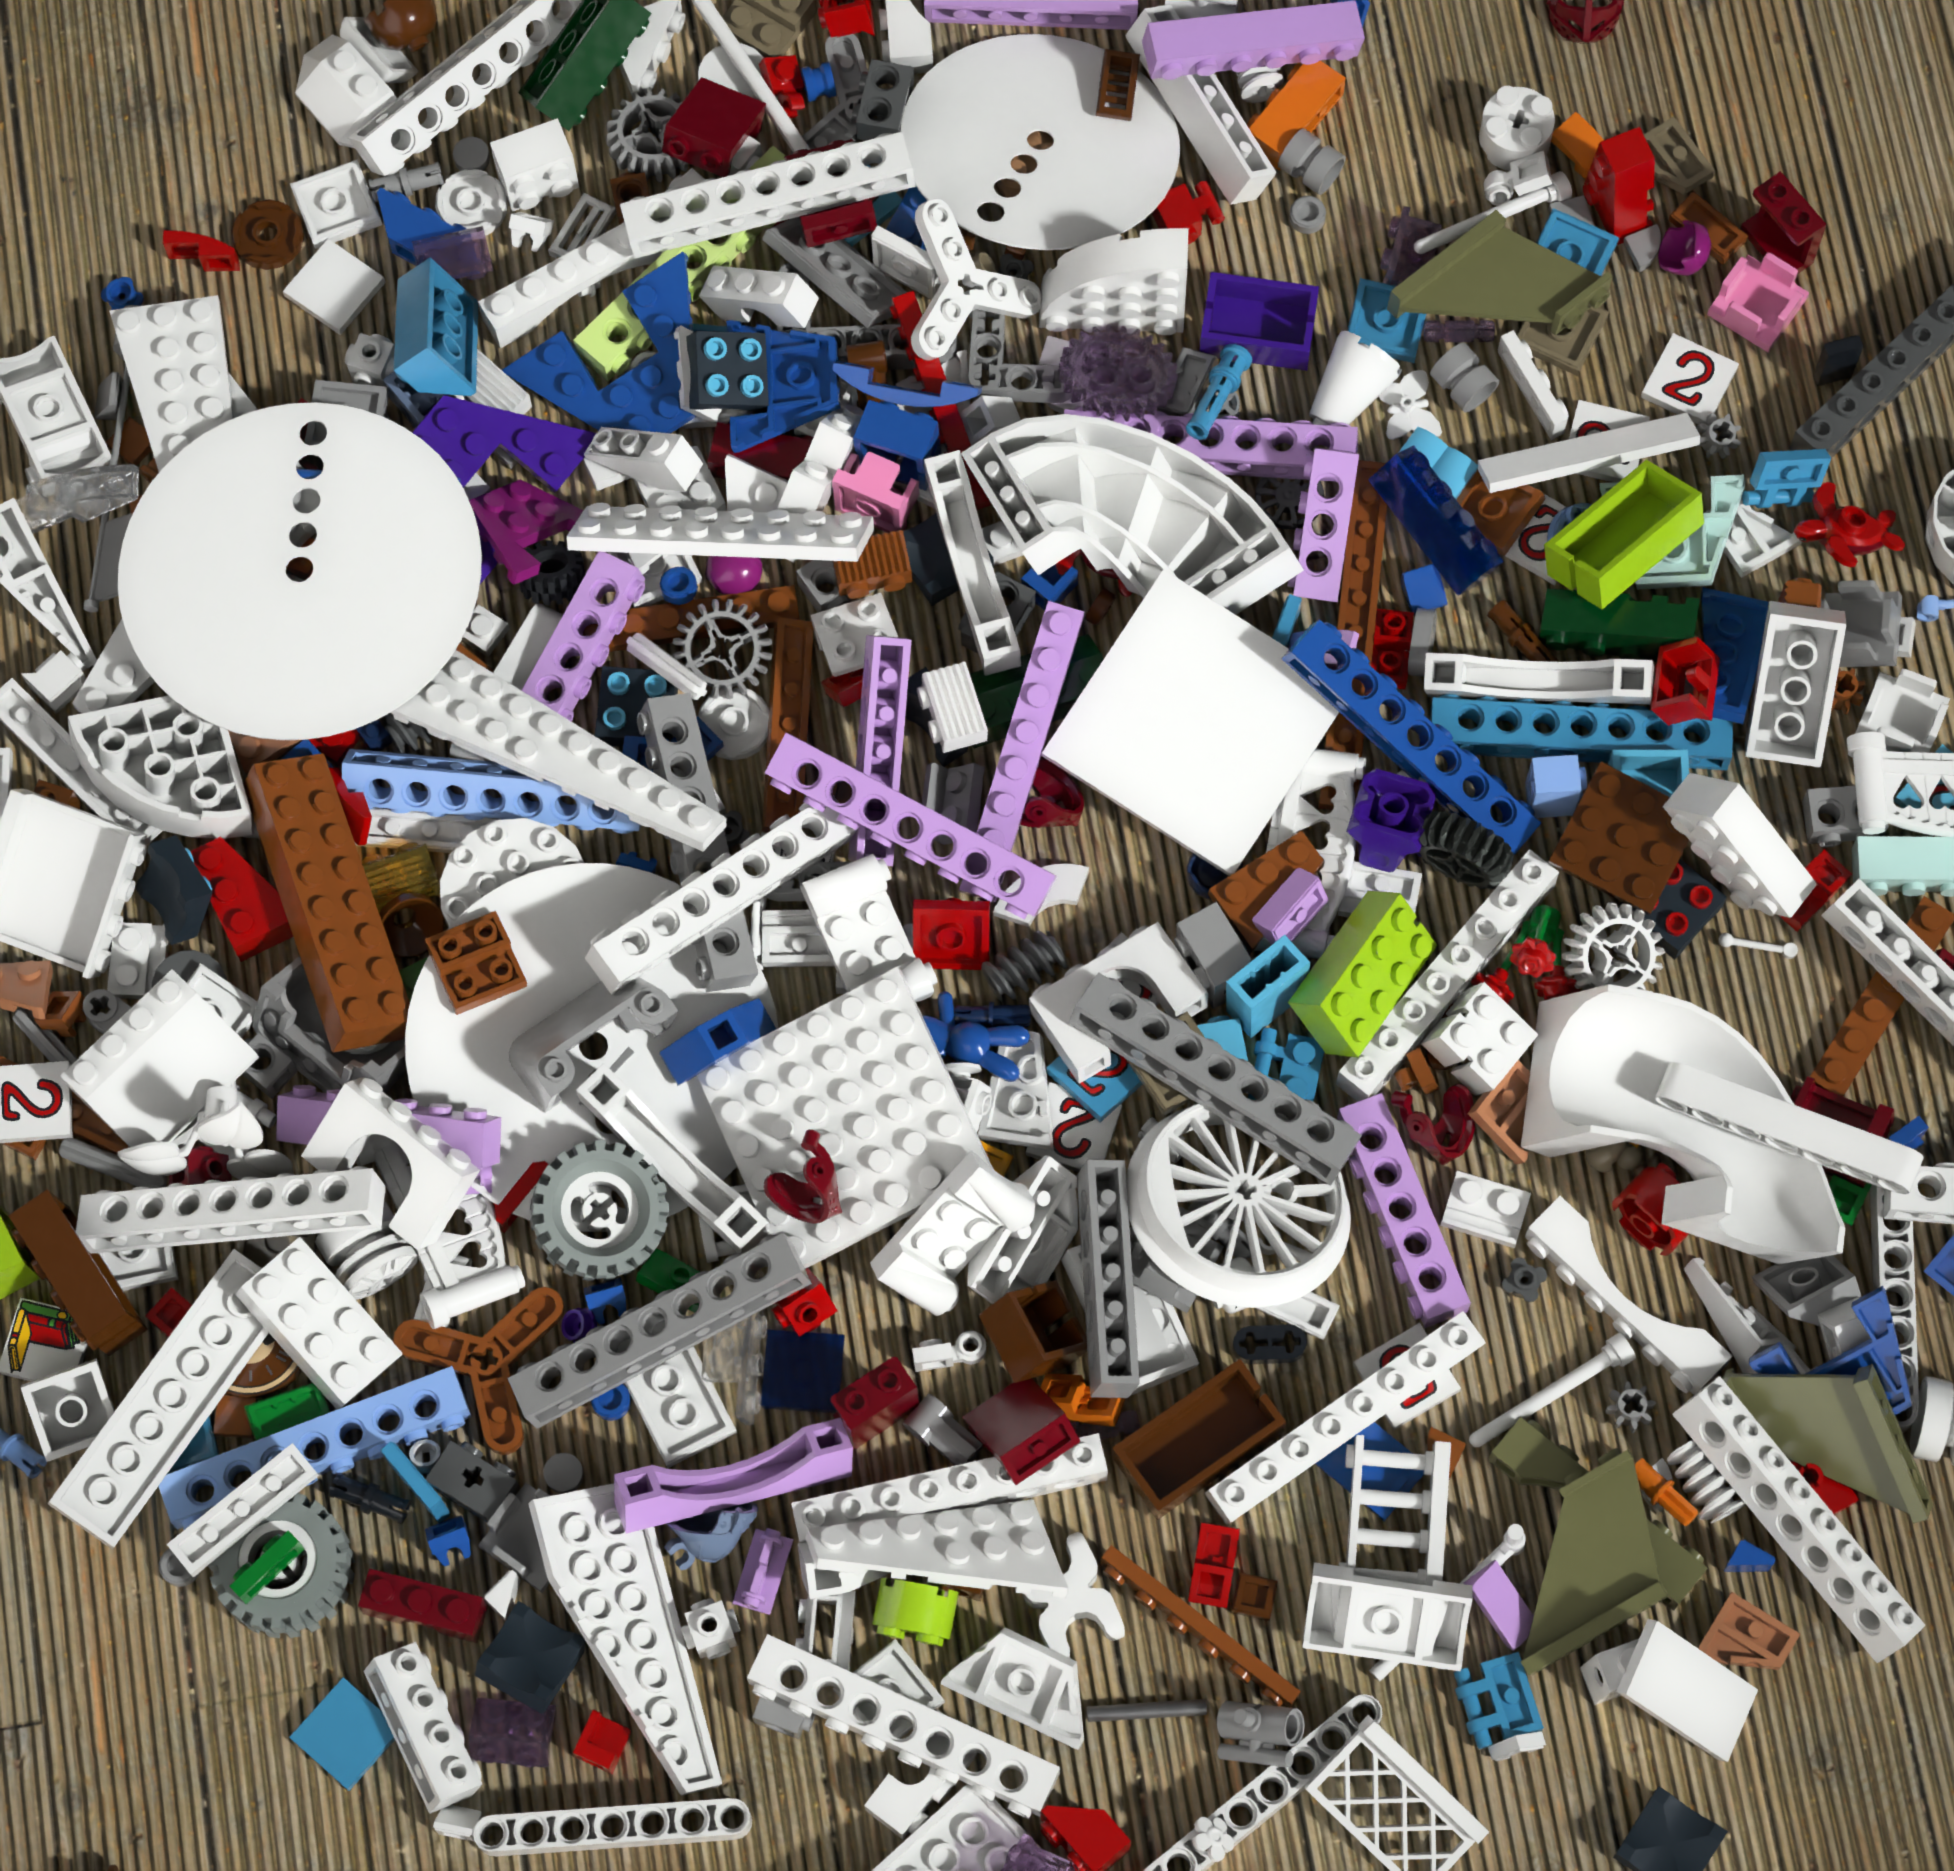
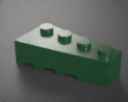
[1538,589,1700,664]

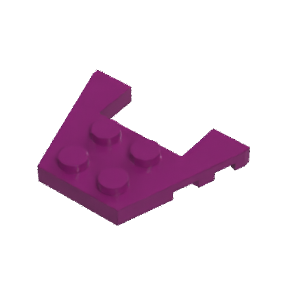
[469,479,584,585]

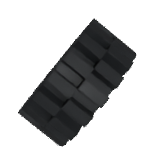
[519,540,585,606]

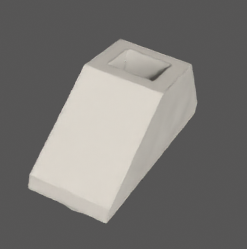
[619,0,685,97]

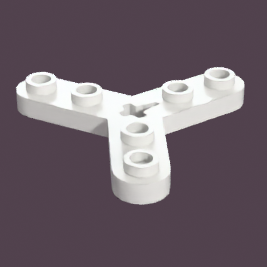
[911,198,1042,361]

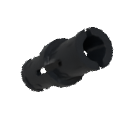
[329,1473,411,1524]

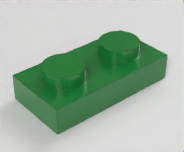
[229,1530,305,1604]

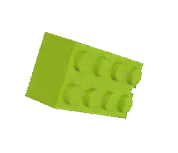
[1544,459,1704,609]
[1288,891,1437,1058]

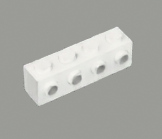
[363,1642,482,1814]

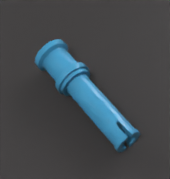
[1186,344,1252,440]

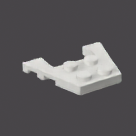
[583,446,726,575]

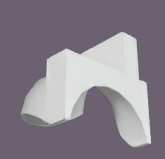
[1521,984,1845,1264]

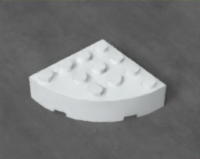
[1039,228,1189,335]
[68,695,252,839]

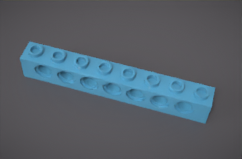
[1429,694,1733,770]

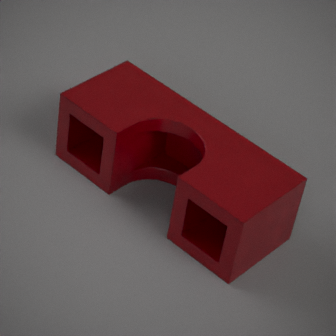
[358,1568,488,1643]

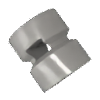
[1278,128,1346,195]
[1430,343,1499,413]

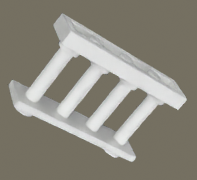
[1338,1435,1451,1586]

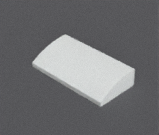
[1061,1227,1199,1396]

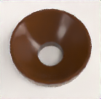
[379,893,444,959]

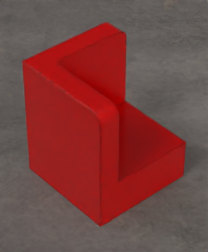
[573,1709,631,1774]

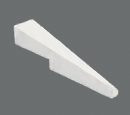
[0,498,97,669]
[1684,1258,1817,1374]

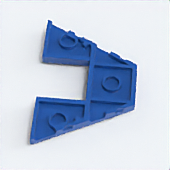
[502,252,697,434]

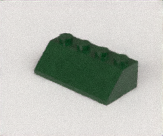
[518,0,652,131]
[970,634,1104,749]

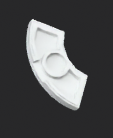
[993,864,1089,927]

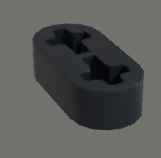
[1232,1324,1307,1364]

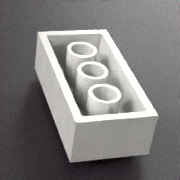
[1745,601,1846,767]
[1663,773,1817,918]
[235,1237,403,1410]

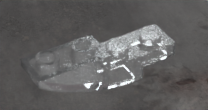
[16,464,139,534]

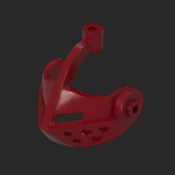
[1546,0,1624,44]
[1020,757,1084,828]
[1391,1084,1475,1166]
[764,1129,842,1224]

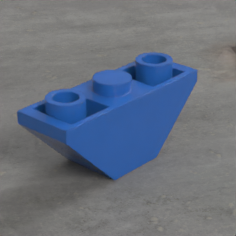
[377,187,476,266]
[659,998,777,1086]

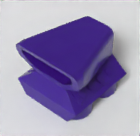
[1346,768,1436,872]

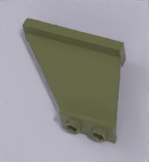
[1387,210,1613,335]
[1723,1364,1933,1524]
[1520,1448,1670,1675]

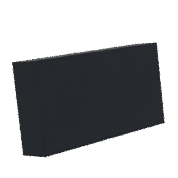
[1813,335,1863,387]

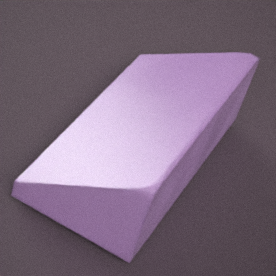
[1252,868,1329,945]
[1464,1560,1534,1651]

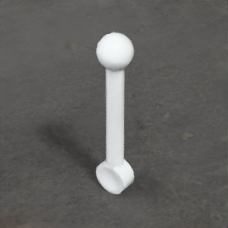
[1719,933,1798,959]

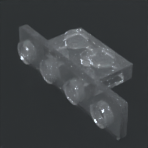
[701,1269,767,1425]

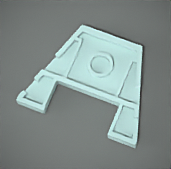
[1600,474,1745,590]

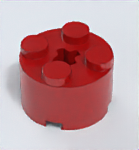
[1612,1163,1689,1256]

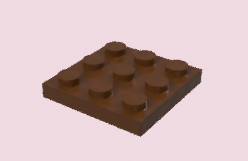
[1548,762,1689,916]

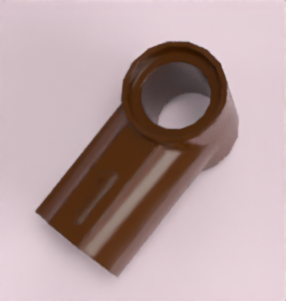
[846,340,888,411]

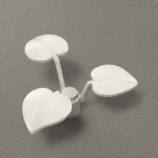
[117,1086,294,1180]

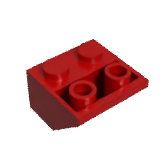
[1040,1805,1131,1871]

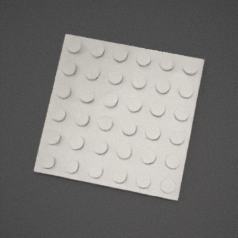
[697,967,994,1269]

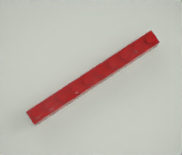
[889,291,991,510]

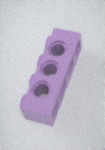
[1287,447,1359,602]

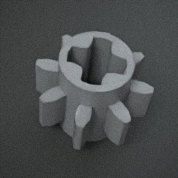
[1696,412,1741,459]
[1605,1382,1656,1433]

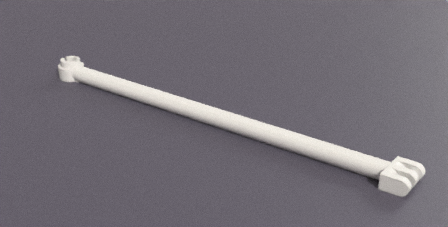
[691,0,811,153]

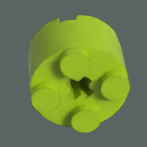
[872,1577,959,1647]

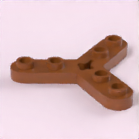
[393,1287,565,1455]

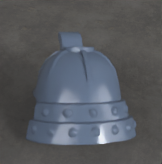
[664,1502,758,1571]

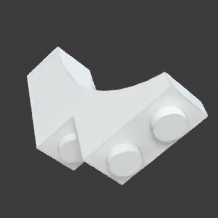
[777,404,864,563]

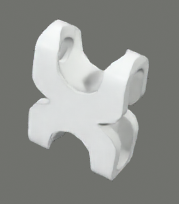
[1022,1532,1125,1658]

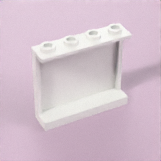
[0,789,147,979]

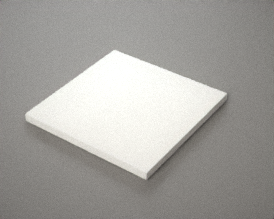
[1041,569,1339,876]

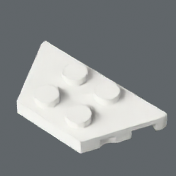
[940,1627,1084,1750]

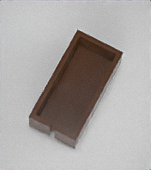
[8,1189,148,1356]
[1112,1359,1286,1520]

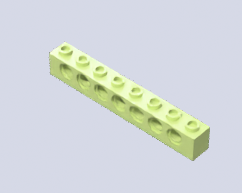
[573,146,785,382]

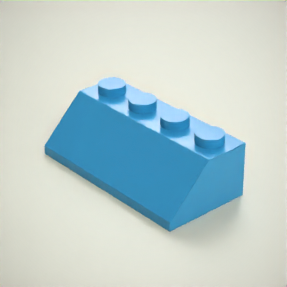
[394,257,478,396]

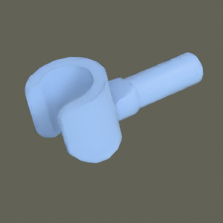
[1917,595,1954,622]

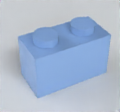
[1525,755,1587,818]

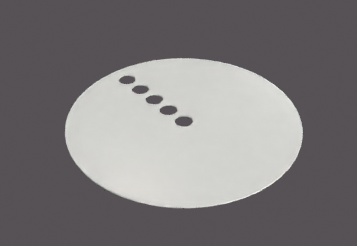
[118,402,482,740]
[405,863,778,1232]

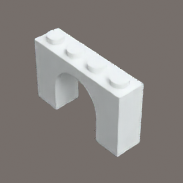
[1029,922,1208,1084]
[301,1077,480,1250]

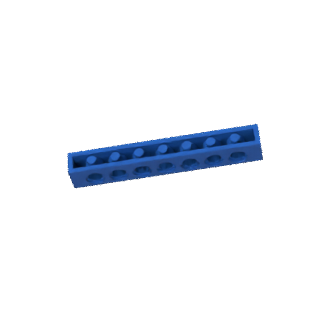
[1281,619,1541,855]

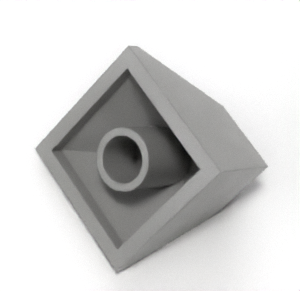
[1752,1255,1862,1326]

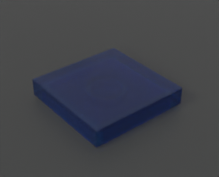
[761,1329,845,1413]

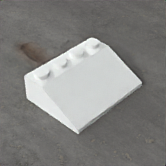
[60,969,259,1147]

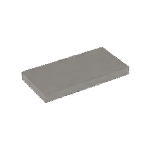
[762,217,907,328]

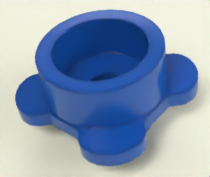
[101,277,144,310]

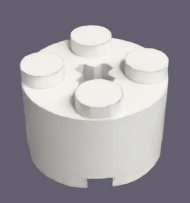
[1479,86,1555,171]

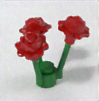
[1471,905,1580,1004]

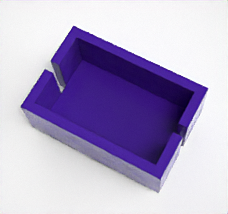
[1200,272,1319,371]

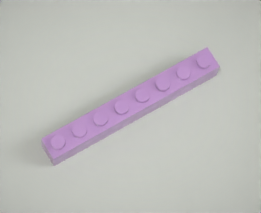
[959,601,1084,903]

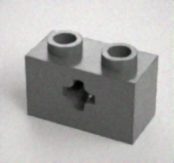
[426,1441,520,1523]

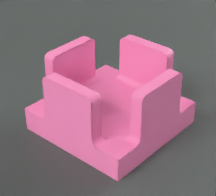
[1707,252,1809,352]
[832,452,919,533]

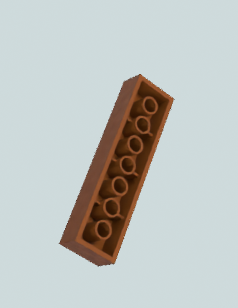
[243,753,410,1053]

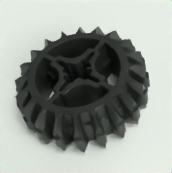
[1415,811,1514,889]

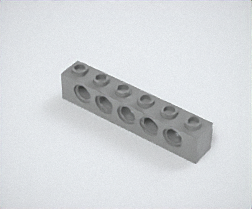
[1077,1159,1140,1398]

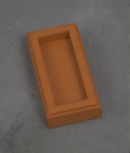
[1669,191,1748,265]

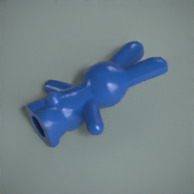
[922,991,1030,1082]

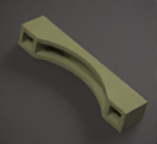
[1488,1417,1708,1611]

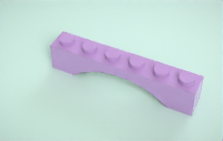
[276,1085,501,1169]
[614,1418,853,1534]

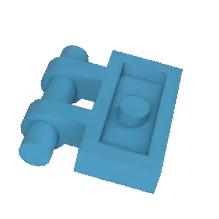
[1742,449,1831,509]
[1248,1028,1324,1102]
[1453,1652,1544,1749]

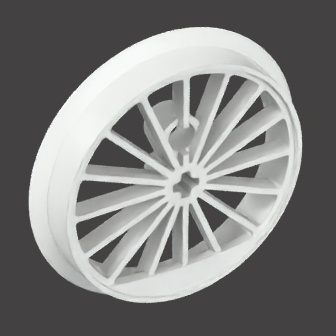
[1126,1104,1351,1308]

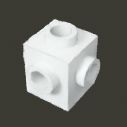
[345,333,395,386]
[681,1598,741,1659]

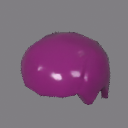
[1658,220,1712,276]
[705,556,762,595]

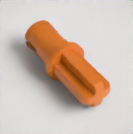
[1635,1458,1698,1526]

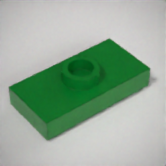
[636,1248,700,1313]
[244,1383,330,1441]

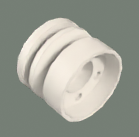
[315,1201,419,1300]
[1909,1376,1954,1466]

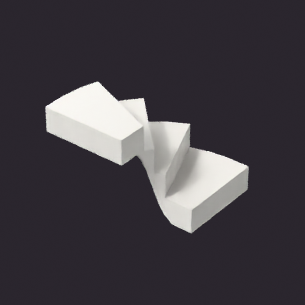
[961,414,1304,615]

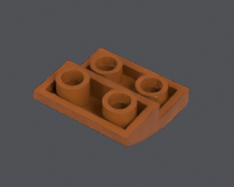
[425,911,527,1015]

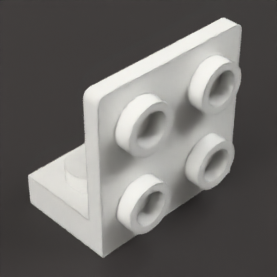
[811,593,898,677]

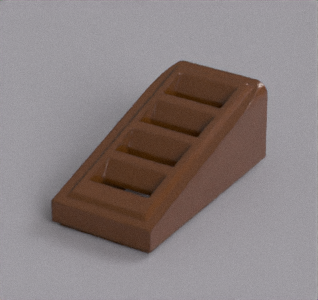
[1095,49,1140,121]

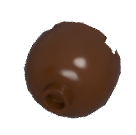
[364,0,437,53]

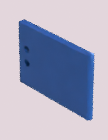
[1315,1422,1424,1522]

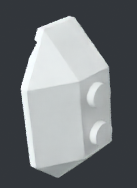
[295,34,400,148]
[967,1155,1078,1304]

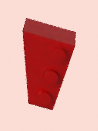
[1583,126,1655,246]
[190,836,293,962]

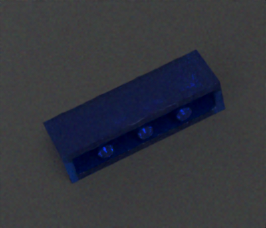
[1368,445,1504,596]

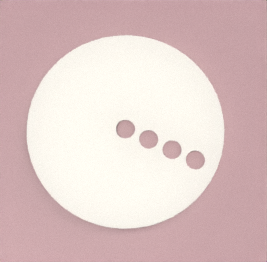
[901,34,1180,250]

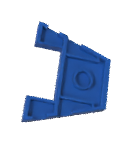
[726,320,841,453]
[1749,1286,1912,1415]

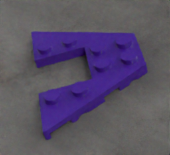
[412,395,596,584]

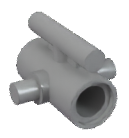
[1217,1701,1305,1767]

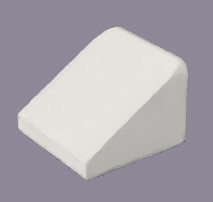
[484,1570,521,1622]
[433,1805,482,1841]

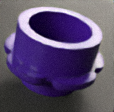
[561,1308,597,1343]

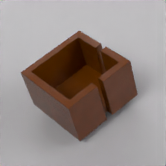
[979,1280,1088,1383]

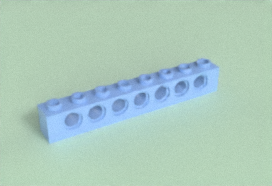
[342,749,641,834]
[158,1366,472,1530]

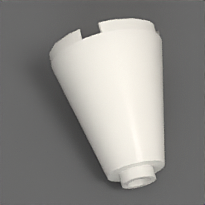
[1309,331,1402,425]

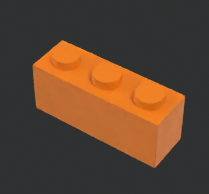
[1247,60,1346,171]

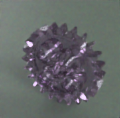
[1058,325,1178,422]

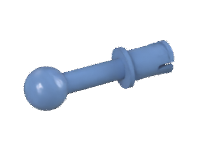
[0,1428,47,1479]

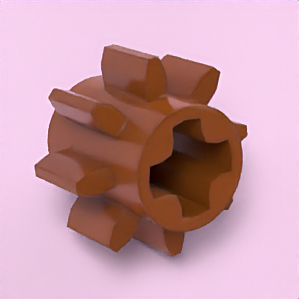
[1831,668,1866,715]

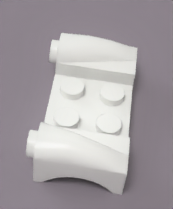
[0,336,111,494]
[800,854,937,1002]
[870,1151,1035,1316]
[1302,1563,1472,1671]

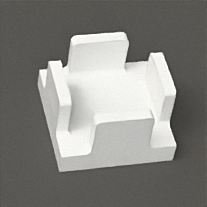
[1855,668,1950,753]

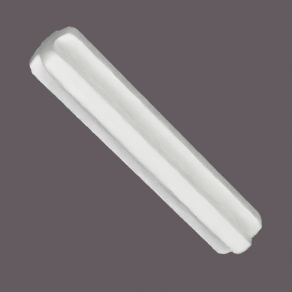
[626,633,707,700]

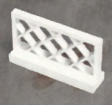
[1304,1715,1489,1871]

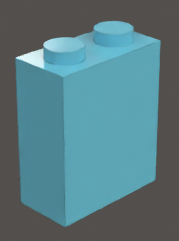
[1226,935,1310,1038]

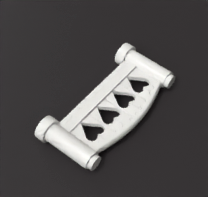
[1847,732,1954,837]
[1235,749,1366,959]
[355,1134,525,1329]

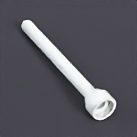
[1414,171,1572,254]
[1469,1332,1636,1447]

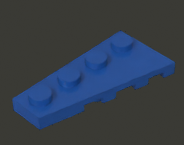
[1701,587,1769,724]

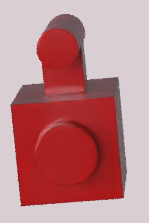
[1151,181,1225,245]

